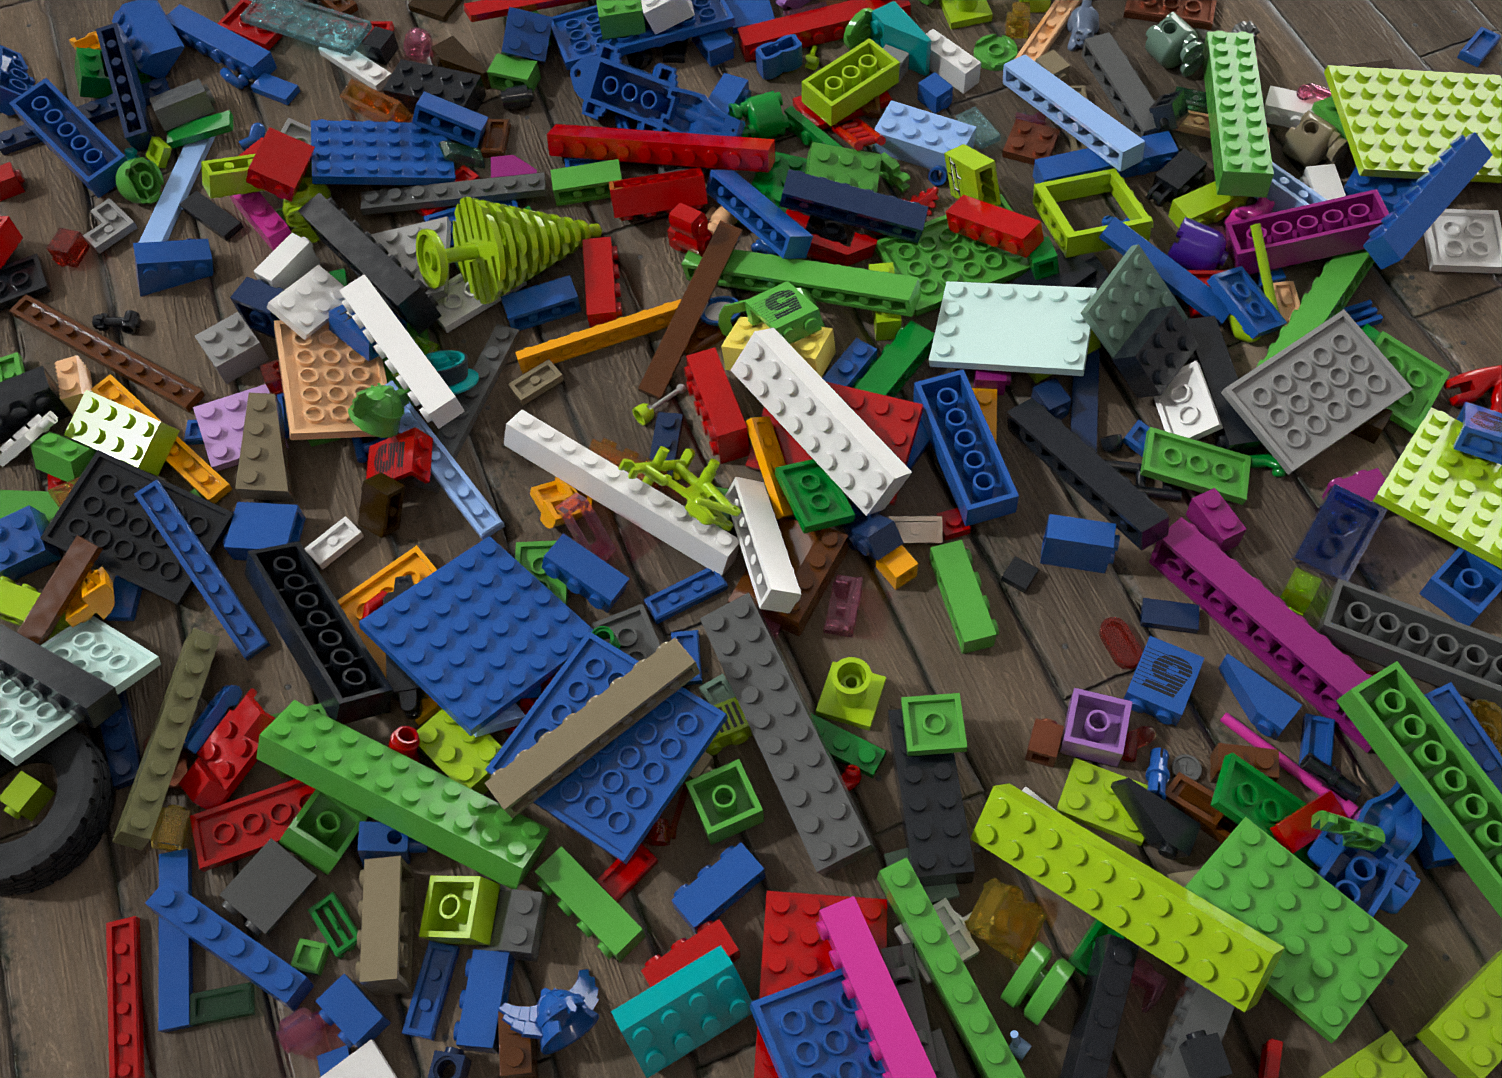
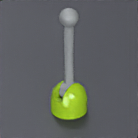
[632,384,686,426]

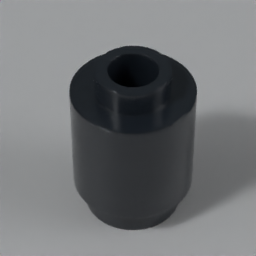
[501,84,534,110]

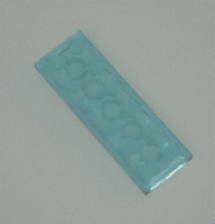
[240,0,373,56]

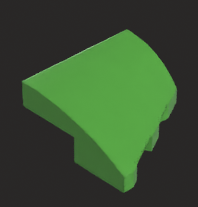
[1311,810,1385,852]

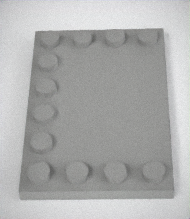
[1221,310,1413,475]

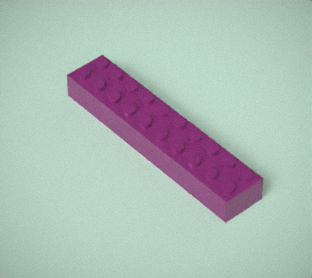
[1149,517,1372,753]

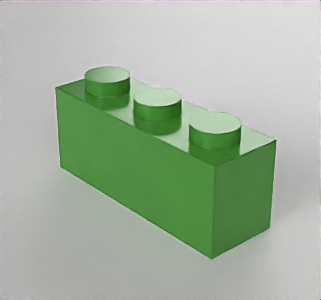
[550,159,622,206]

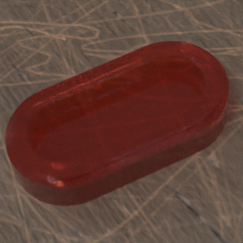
[1099,617,1142,669]

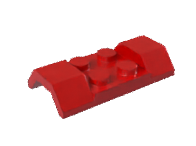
[179,688,276,810]

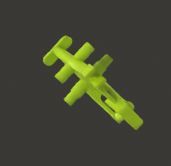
[618,446,741,531]

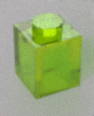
[1280,567,1322,616]

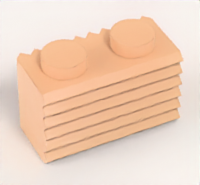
[55,356,93,415]

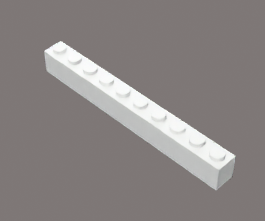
[504,410,740,576]

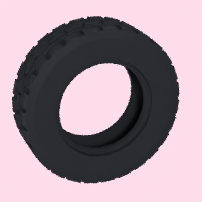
[0,726,115,896]

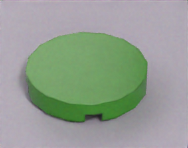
[844,8,873,50]
[973,34,1018,71]

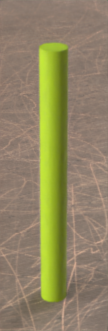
[1250,223,1279,312]

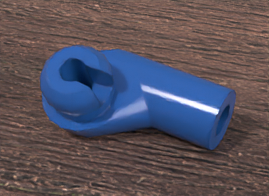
[220,68,249,89]

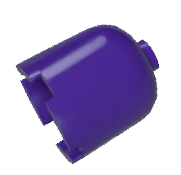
[1167,217,1229,270]

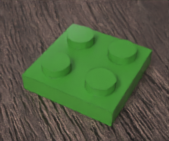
[901,693,967,756]

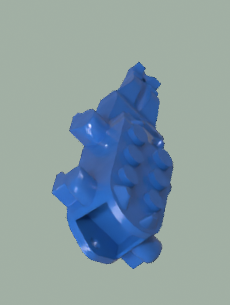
[570,42,746,137]
[1307,782,1422,917]

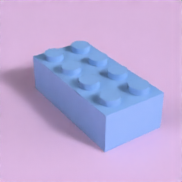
[872,100,976,173]

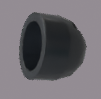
[1100,434,1123,454]

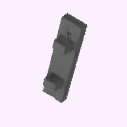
[881,942,940,1074]

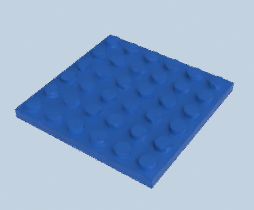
[359,536,593,736]
[485,631,728,864]

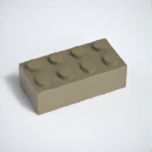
[356,856,415,996]

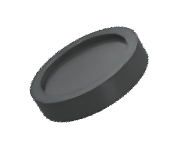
[1171,754,1202,781]

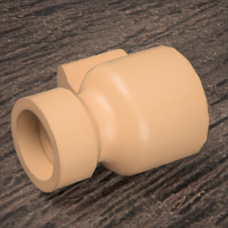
[705,205,738,235]

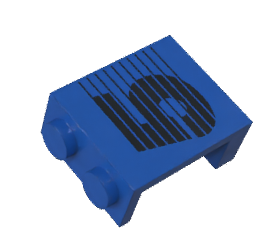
[1454,402,1502,465]
[1124,636,1204,726]

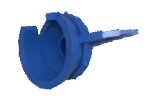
[498,969,600,1055]

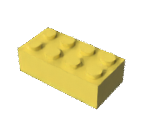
[721,316,836,378]

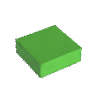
[290,938,331,976]

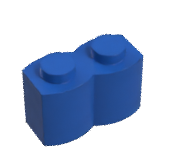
[756,34,803,80]

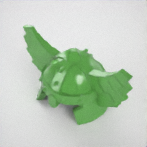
[348,383,411,438]

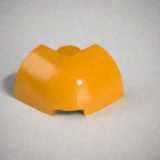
[530,476,592,529]
[65,566,115,627]

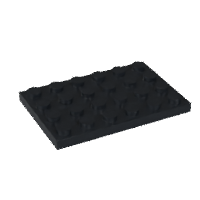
[40,450,234,606]

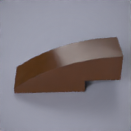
[1166,772,1238,844]

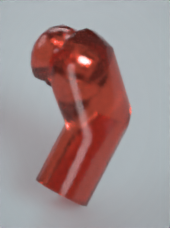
[1121,726,1157,762]

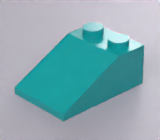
[870,1,931,76]

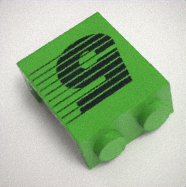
[745,281,822,344]

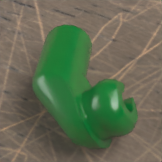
[1249,454,1287,477]

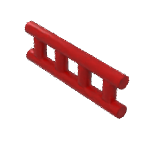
[832,118,886,151]

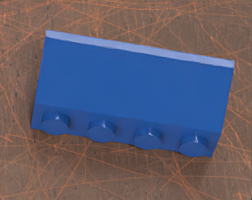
[112,0,185,79]

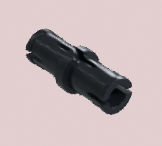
[1299,753,1362,802]

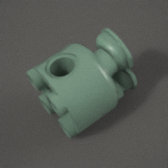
[1145,12,1204,77]

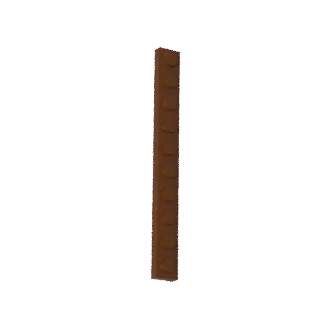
[9,294,205,413]

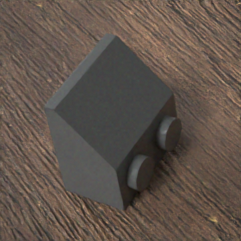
[478,889,549,962]

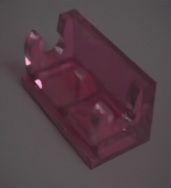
[823,575,863,638]

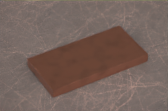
[1123,0,1217,30]

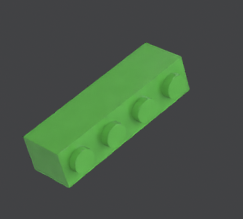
[929,540,999,654]
[535,846,646,963]

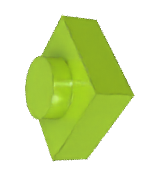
[146,136,172,168]

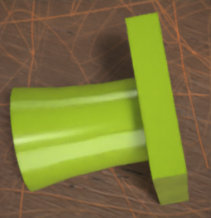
[938,0,993,29]
[816,657,886,731]

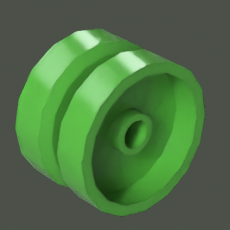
[1000,941,1076,1026]

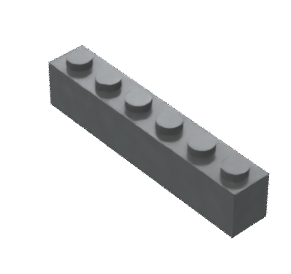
[1082,32,1169,137]

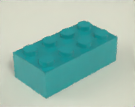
[611,945,752,1078]

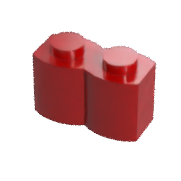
[669,203,713,257]

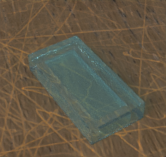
[956,107,1001,149]

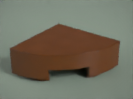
[860,96,881,119]

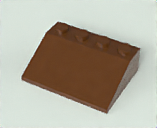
[727,519,848,637]

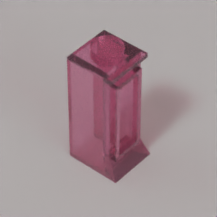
[555,493,617,561]

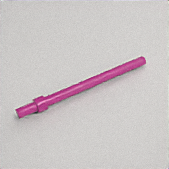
[1220,712,1359,819]

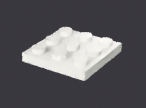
[1424,209,1502,274]

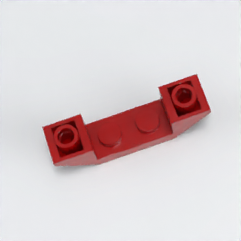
[786,209,878,266]

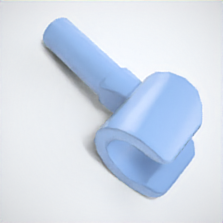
[1009,1030,1032,1061]

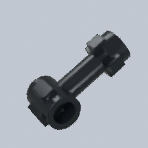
[634,49,653,70]
[92,310,141,334]

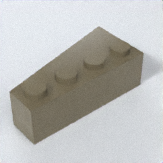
[235,393,295,502]

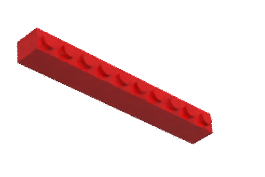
[547,124,775,172]

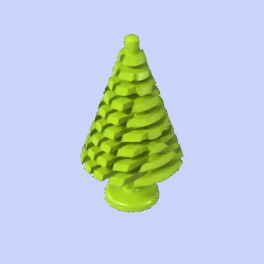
[416,197,602,305]

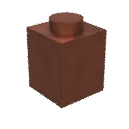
[1025,718,1064,768]

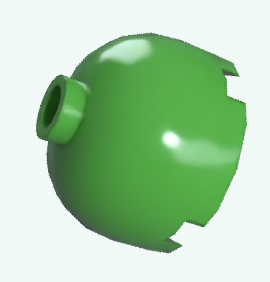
[116,157,164,204]

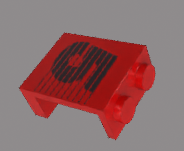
[366,427,433,484]

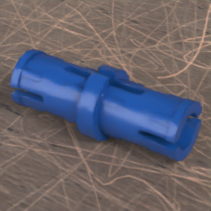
[1145,747,1170,801]

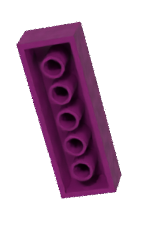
[1226,189,1389,274]

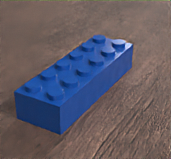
[9,78,128,198]
[913,369,1019,527]

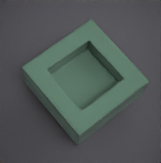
[699,674,736,706]

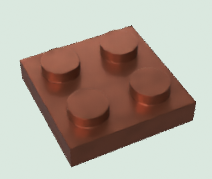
[1002,118,1060,165]

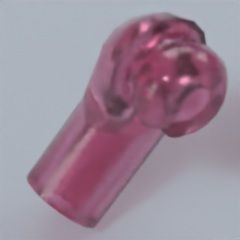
[1296,83,1331,101]

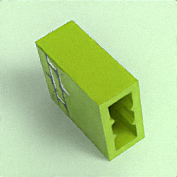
[944,144,1001,206]

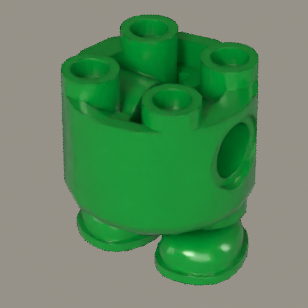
[728,91,789,139]

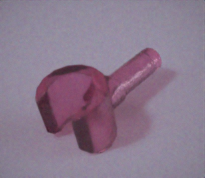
[1015,112,1046,126]

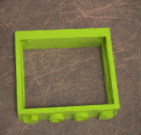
[1033,168,1154,258]

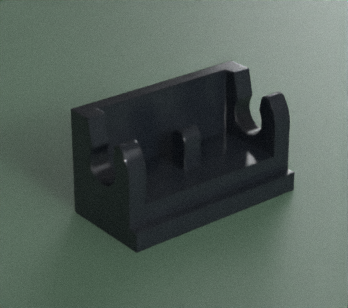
[1149,90,1189,130]

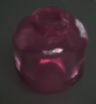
[403,27,433,61]
[276,1007,326,1056]

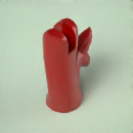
[1443,365,1502,413]

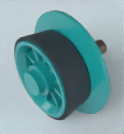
[425,350,479,395]

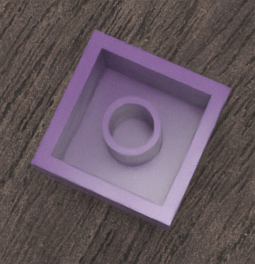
[1059,688,1132,767]

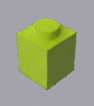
[0,771,55,822]

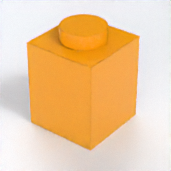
[876,545,918,590]

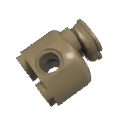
[1282,110,1349,169]

